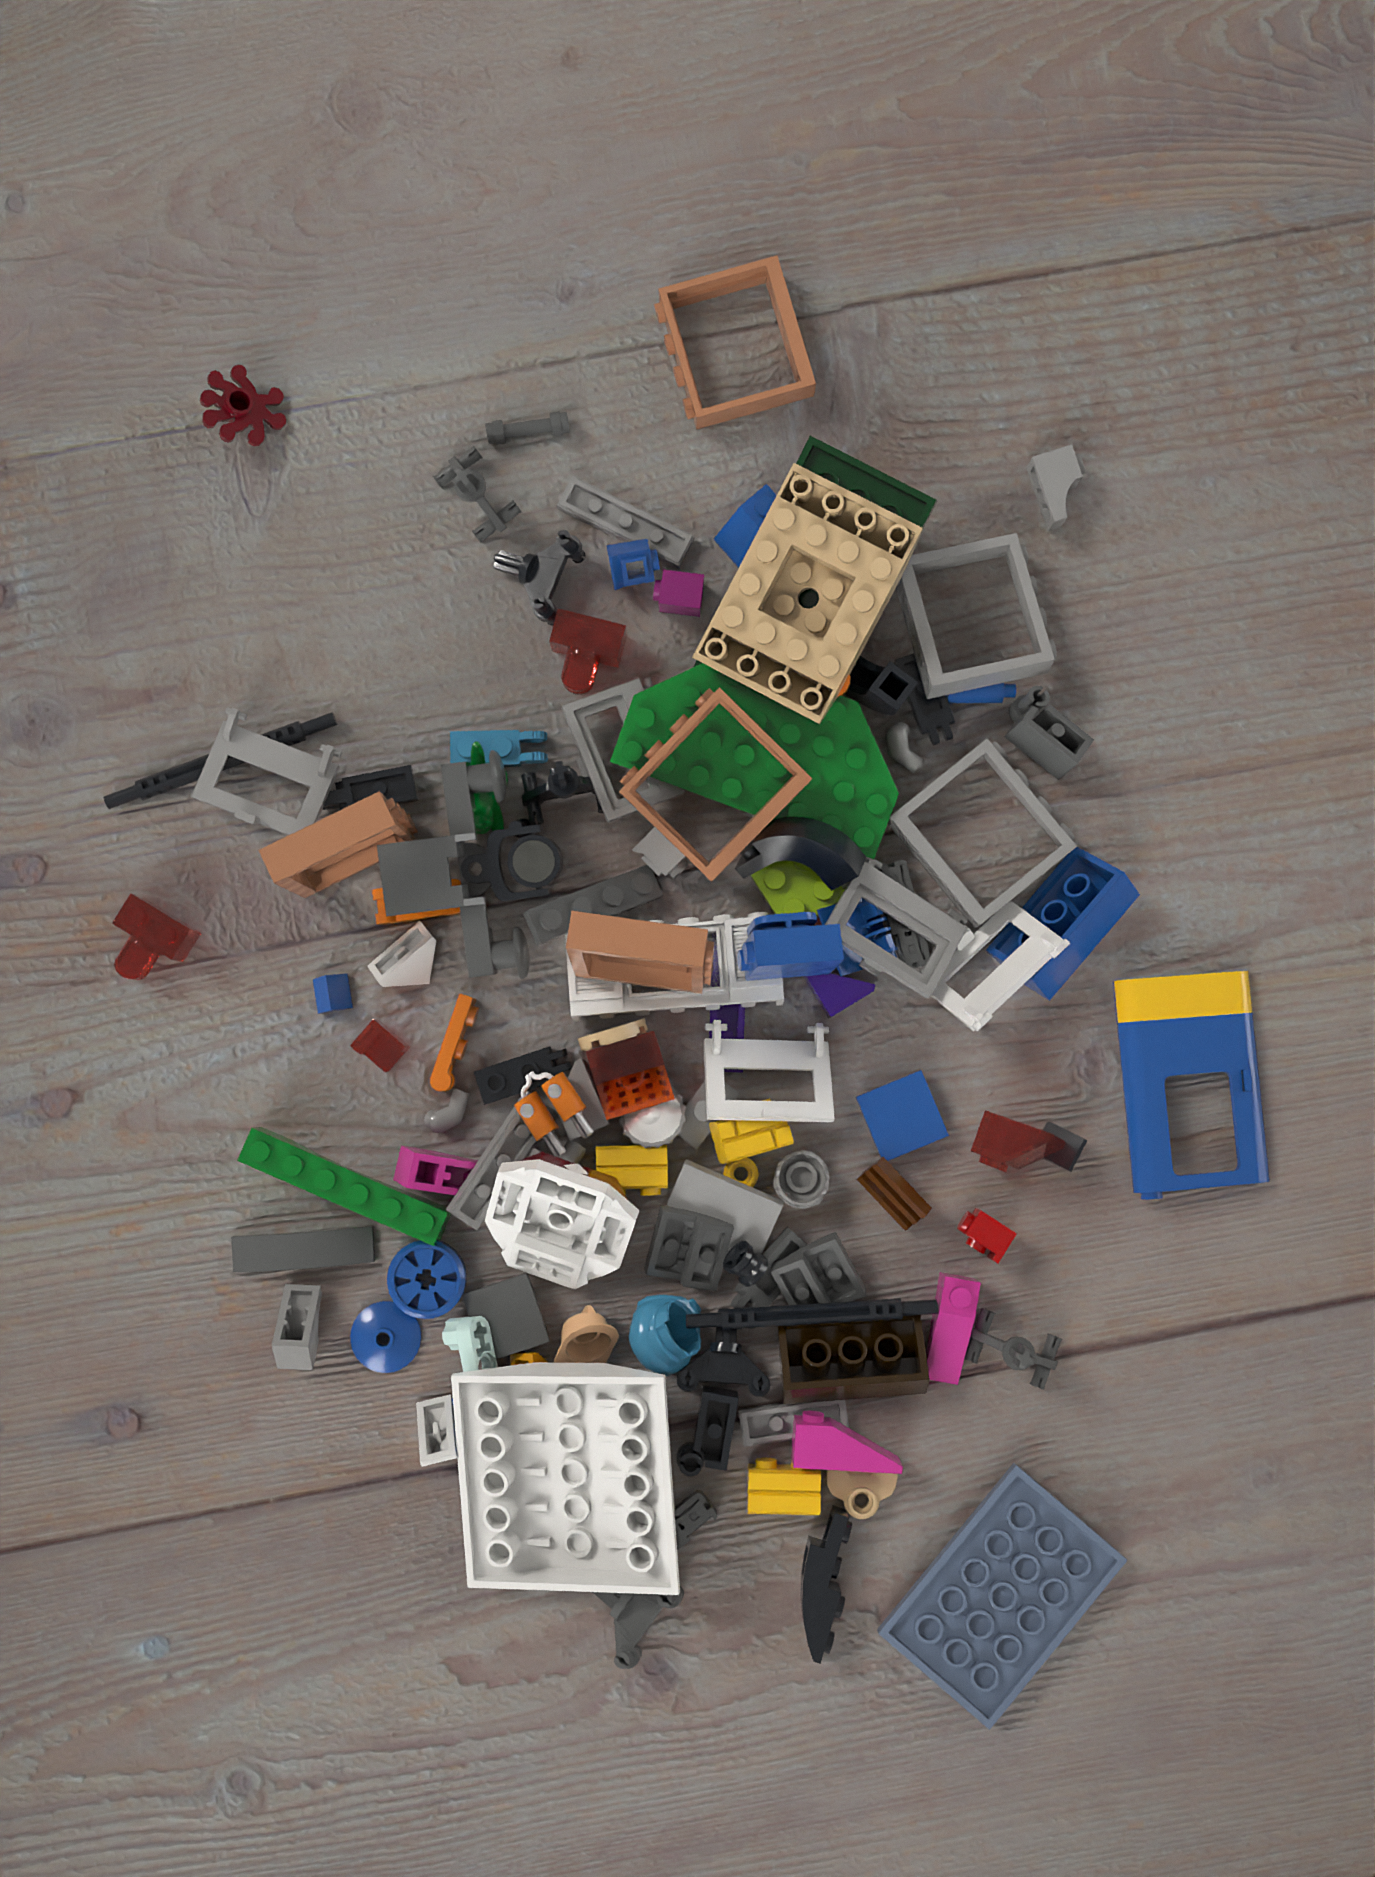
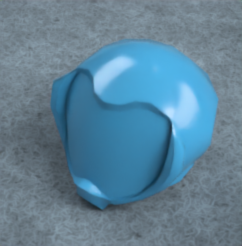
[629,1295,701,1376]

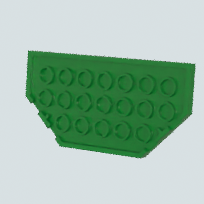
[610,663,899,859]

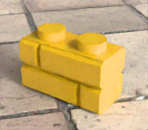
[709,1098,794,1164]
[596,1144,668,1196]
[747,1457,821,1515]

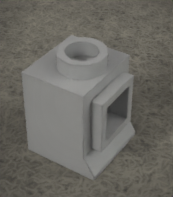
[632,827,688,879]

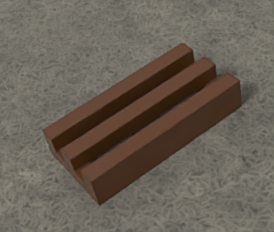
[856,1157,932,1231]

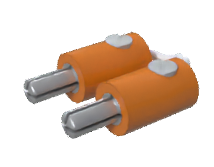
[514,1071,594,1157]

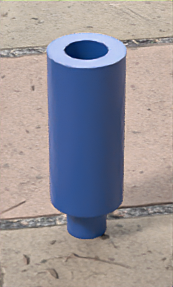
[946,683,1016,703]

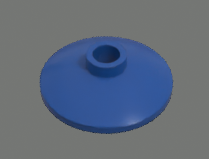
[350,1301,422,1373]

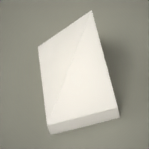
[367,921,436,987]
[416,1394,457,1467]

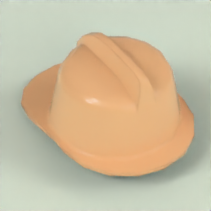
[554,1305,619,1363]

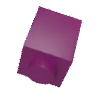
[653,569,704,617]

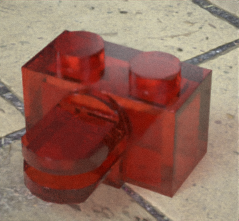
[549,608,627,695]
[112,893,201,980]

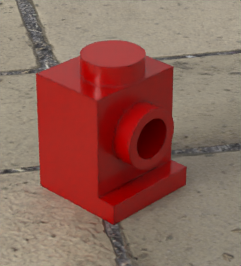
[957,1208,1017,1264]

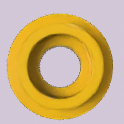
[723,1157,759,1188]

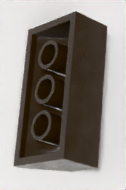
[778,1315,930,1404]

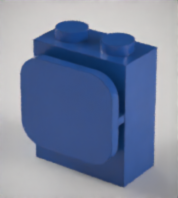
[737,912,844,981]

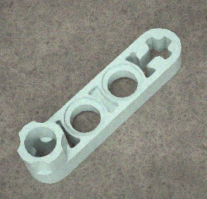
[442,1316,498,1372]

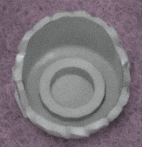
[774,1150,829,1209]

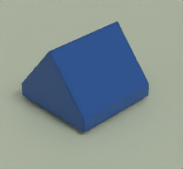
[313,973,353,1014]

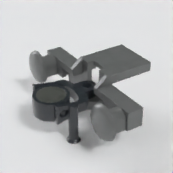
[377,750,563,980]

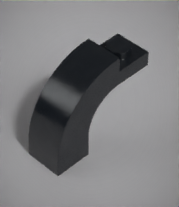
[845,656,919,715]
[735,817,866,891]

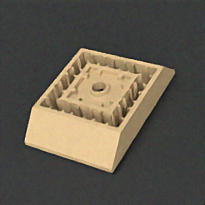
[692,463,923,724]

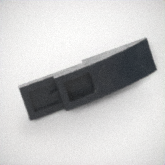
[800,1505,852,1664]

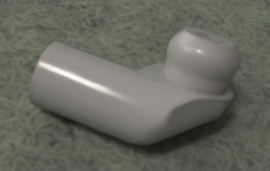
[886,722,924,774]
[424,1088,470,1133]

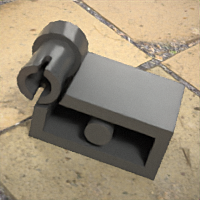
[1004,686,1094,780]

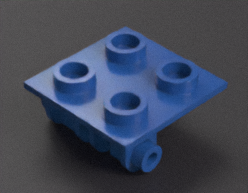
[817,897,898,977]

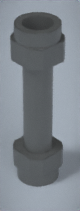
[485,411,570,445]

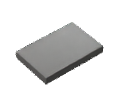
[666,1159,784,1254]

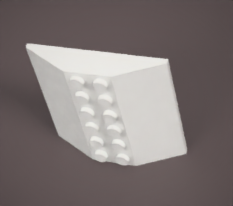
[451,1362,680,1595]

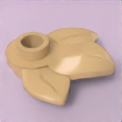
[826,1470,898,1519]

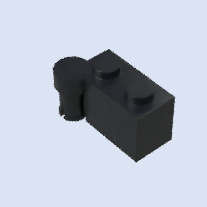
[677,1385,739,1477]

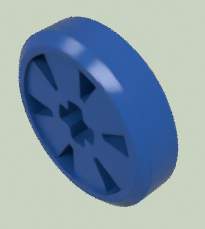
[387,1240,467,1319]

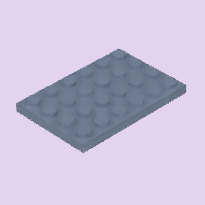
[877,1463,1128,1730]

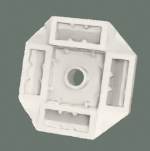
[485,1152,639,1289]

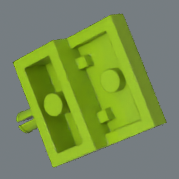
[750,861,844,917]

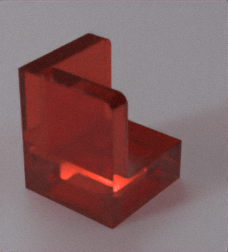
[350,1019,410,1072]

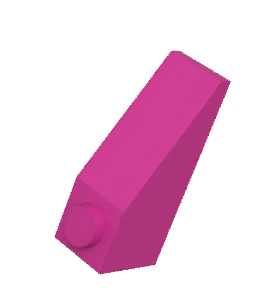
[393,1145,478,1195]
[926,1272,981,1385]
[791,1410,903,1474]

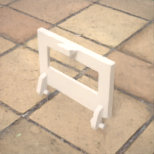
[931,901,1070,1032]
[703,1020,835,1122]

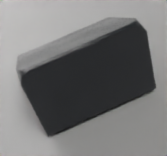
[1033,1122,1087,1172]

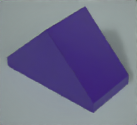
[803,973,876,1018]

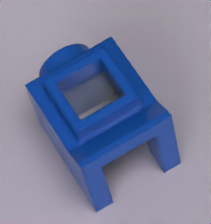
[606,539,660,590]

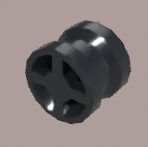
[723,1241,768,1287]

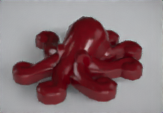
[199,364,287,446]

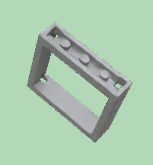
[896,533,1057,699]
[888,738,1077,929]

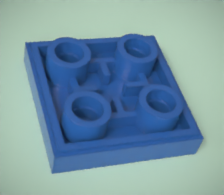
[855,1070,949,1161]

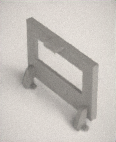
[562,677,691,823]
[191,707,342,835]
[825,857,968,998]

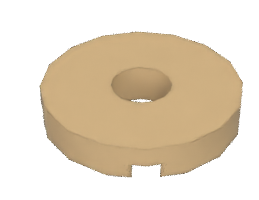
[578,1018,648,1052]

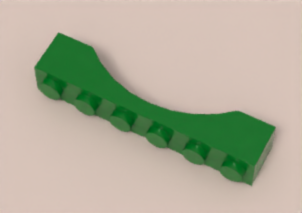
[237,1127,451,1246]

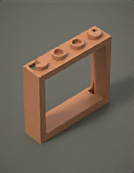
[654,255,816,429]
[619,687,812,882]
[258,791,418,898]
[566,911,714,994]

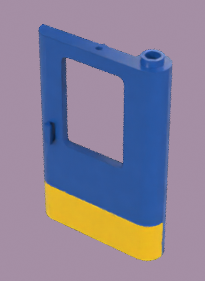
[1113,971,1270,1200]

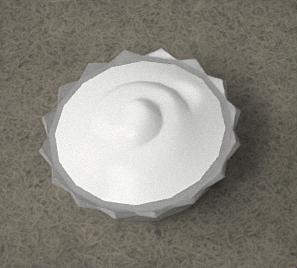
[619,1082,687,1148]

